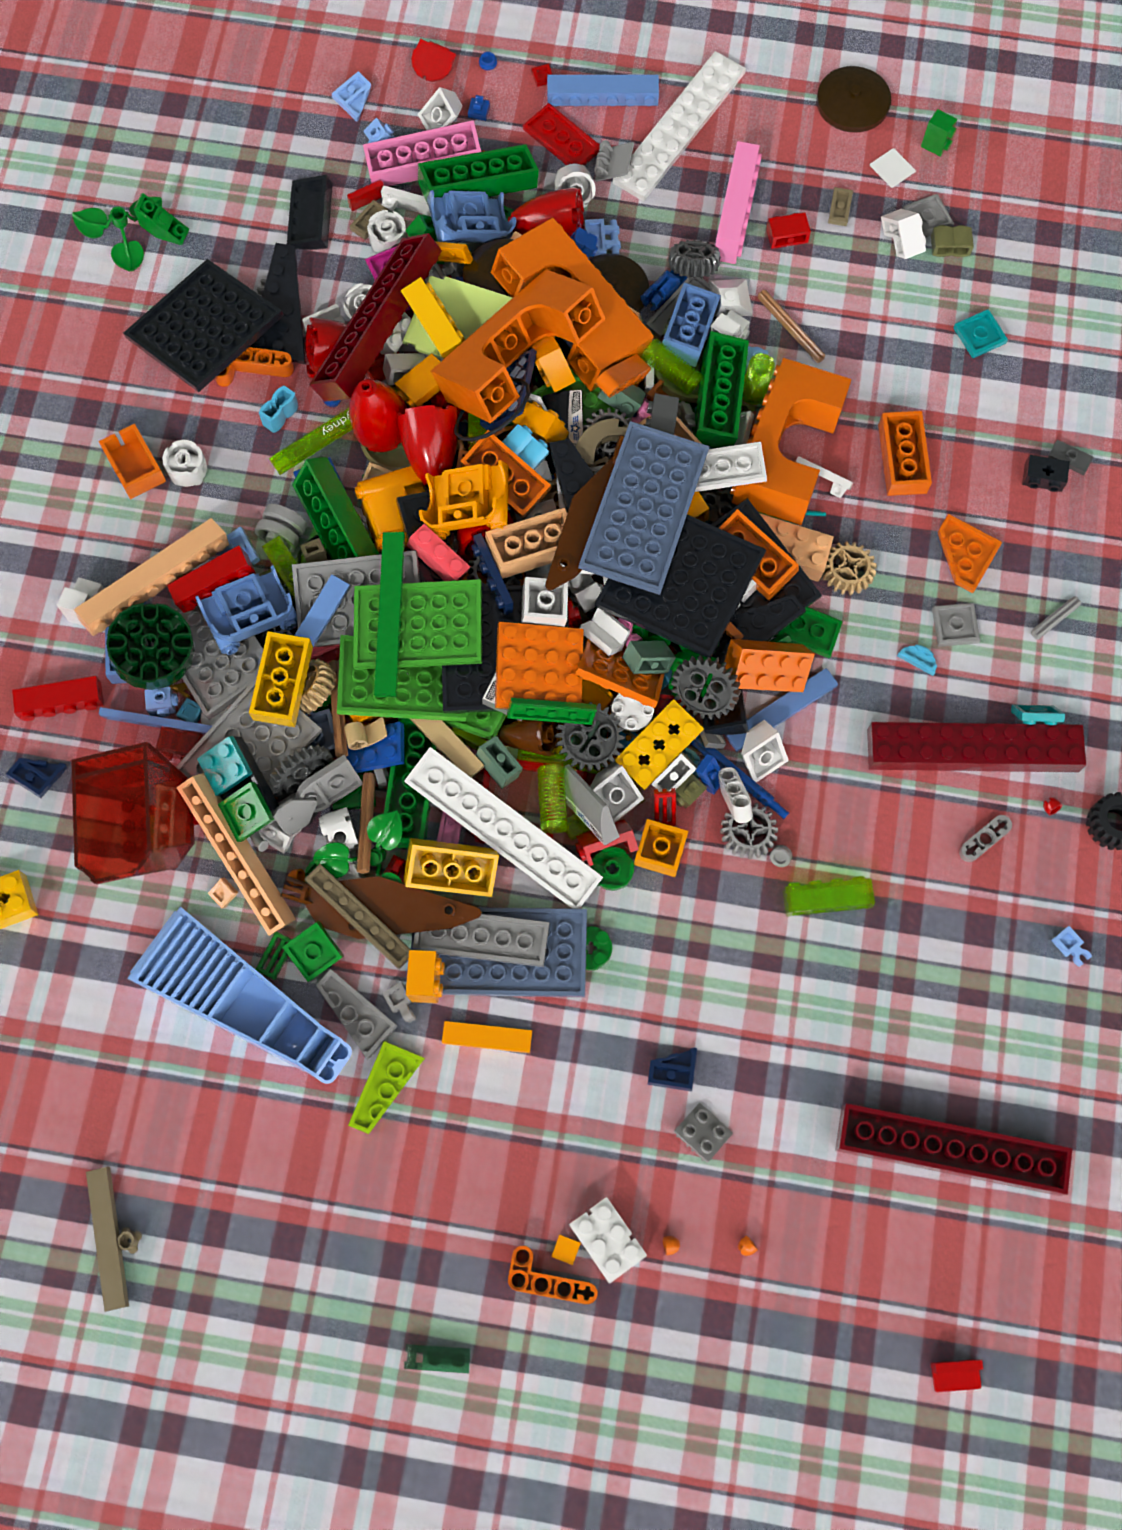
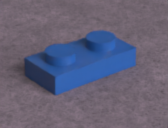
[696,754,721,795]

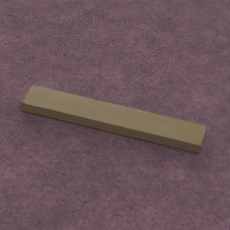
[305,864,411,969]
[86,1167,129,1312]

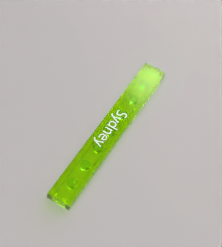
[269,383,399,475]

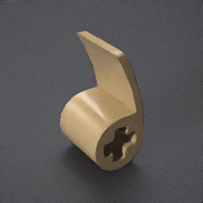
[344,717,388,750]

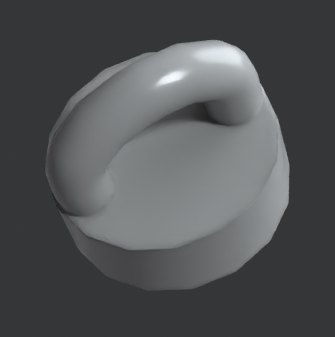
[770,845,792,867]

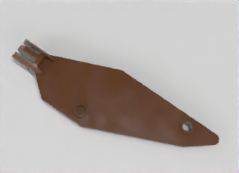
[545,435,624,591]
[280,876,482,939]

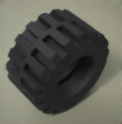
[1086,792,1122,850]

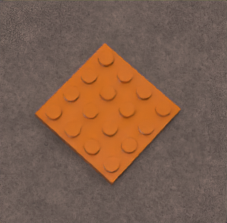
[495,622,584,709]
[575,638,665,708]

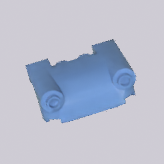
[427,190,516,243]
[195,566,297,655]

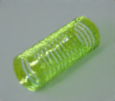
[641,338,703,395]
[742,353,775,405]
[537,764,568,834]

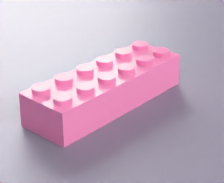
[363,120,481,187]
[715,141,762,264]

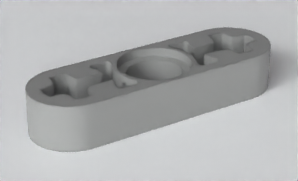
[959,815,1012,862]

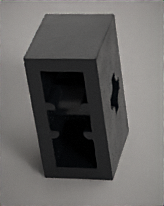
[1022,455,1070,492]

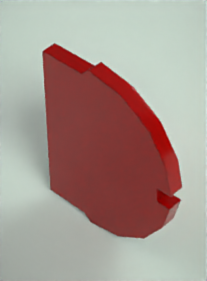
[411,39,457,82]

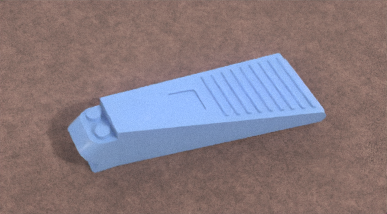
[127,907,352,1084]

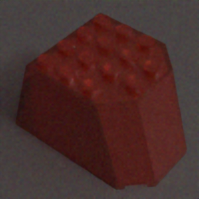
[71,742,195,884]

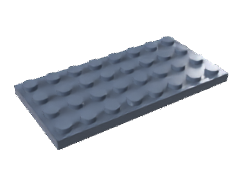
[578,421,710,595]
[411,907,587,998]

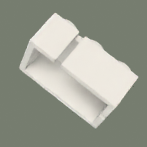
[569,1197,647,1284]

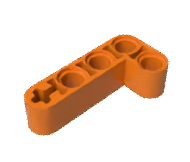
[215,347,294,387]
[595,354,651,398]
[508,1246,598,1304]

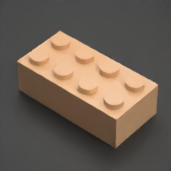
[485,507,567,579]
[759,513,834,582]

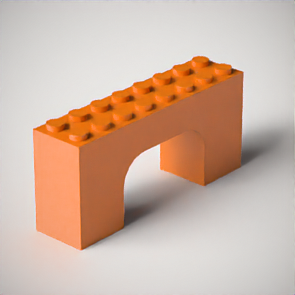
[491,218,654,392]
[431,269,606,423]
[730,358,852,525]

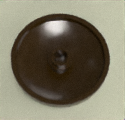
[816,66,891,133]
[463,239,514,297]
[589,254,649,313]

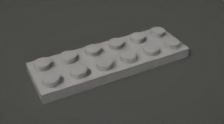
[413,910,550,967]

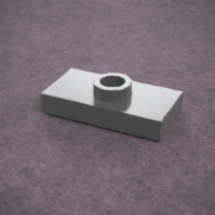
[1048,440,1093,476]

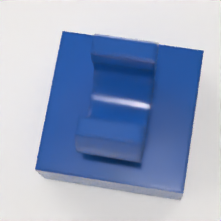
[468,95,490,121]

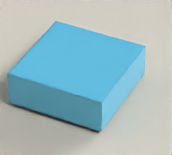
[176,698,202,723]

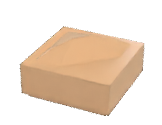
[208,877,238,909]

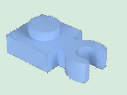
[1051,926,1092,967]

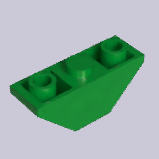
[134,193,189,245]

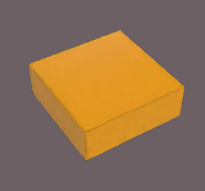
[551,1235,581,1265]

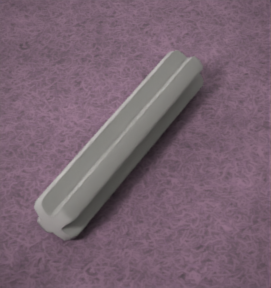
[1031,596,1081,640]

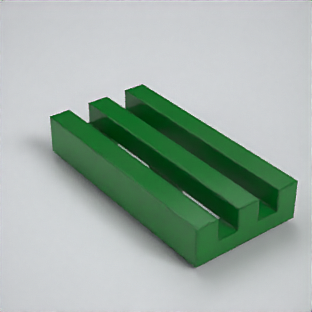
[255,932,292,980]

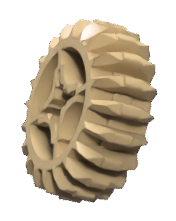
[823,541,877,596]
[299,659,337,714]

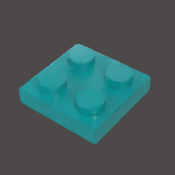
[953,309,1008,358]
[1011,704,1065,725]
[197,736,253,796]

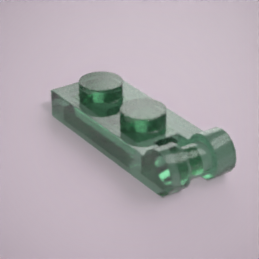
[404,1344,471,1374]

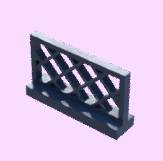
[479,348,537,431]

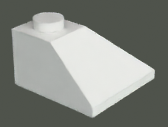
[418,87,463,131]
[709,279,753,317]
[741,720,789,783]
[590,762,644,823]

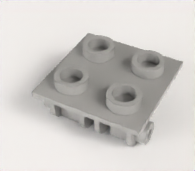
[594,140,634,182]
[674,1103,733,1163]

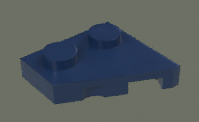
[6,758,67,798]
[647,1047,697,1092]

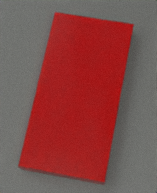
[523,103,600,166]

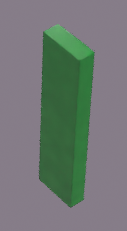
[507,698,597,725]

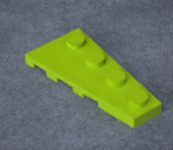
[348,1041,425,1134]

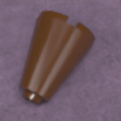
[498,720,560,756]

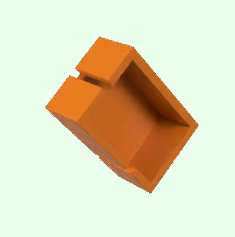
[98,423,166,500]

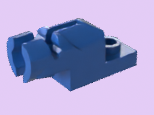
[641,270,687,311]

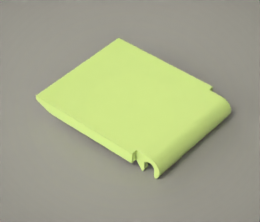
[402,276,512,360]

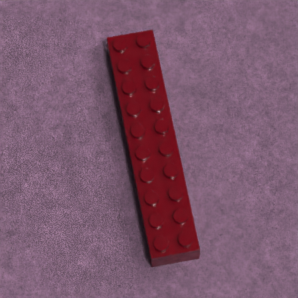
[309,233,442,402]
[867,722,1086,772]
[835,1103,1073,1196]

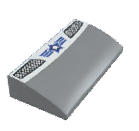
[563,764,620,845]

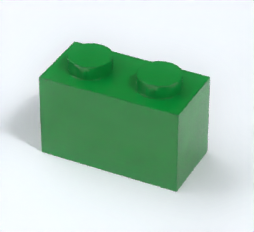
[921,109,957,157]

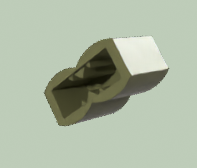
[931,225,974,257]

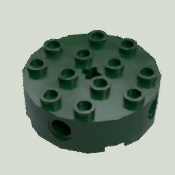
[106,603,194,690]

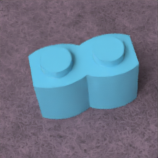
[259,386,298,433]
[502,424,549,470]

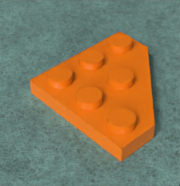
[938,514,1002,593]

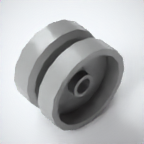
[255,504,307,552]

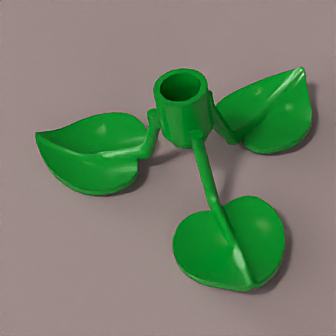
[72,197,162,272]
[313,810,403,884]

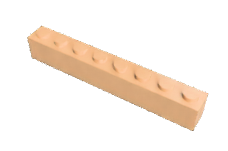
[74,518,229,636]
[176,773,296,936]

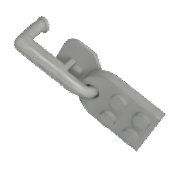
[250,755,363,852]

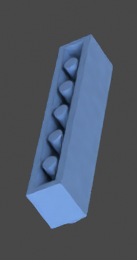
[547,75,659,106]

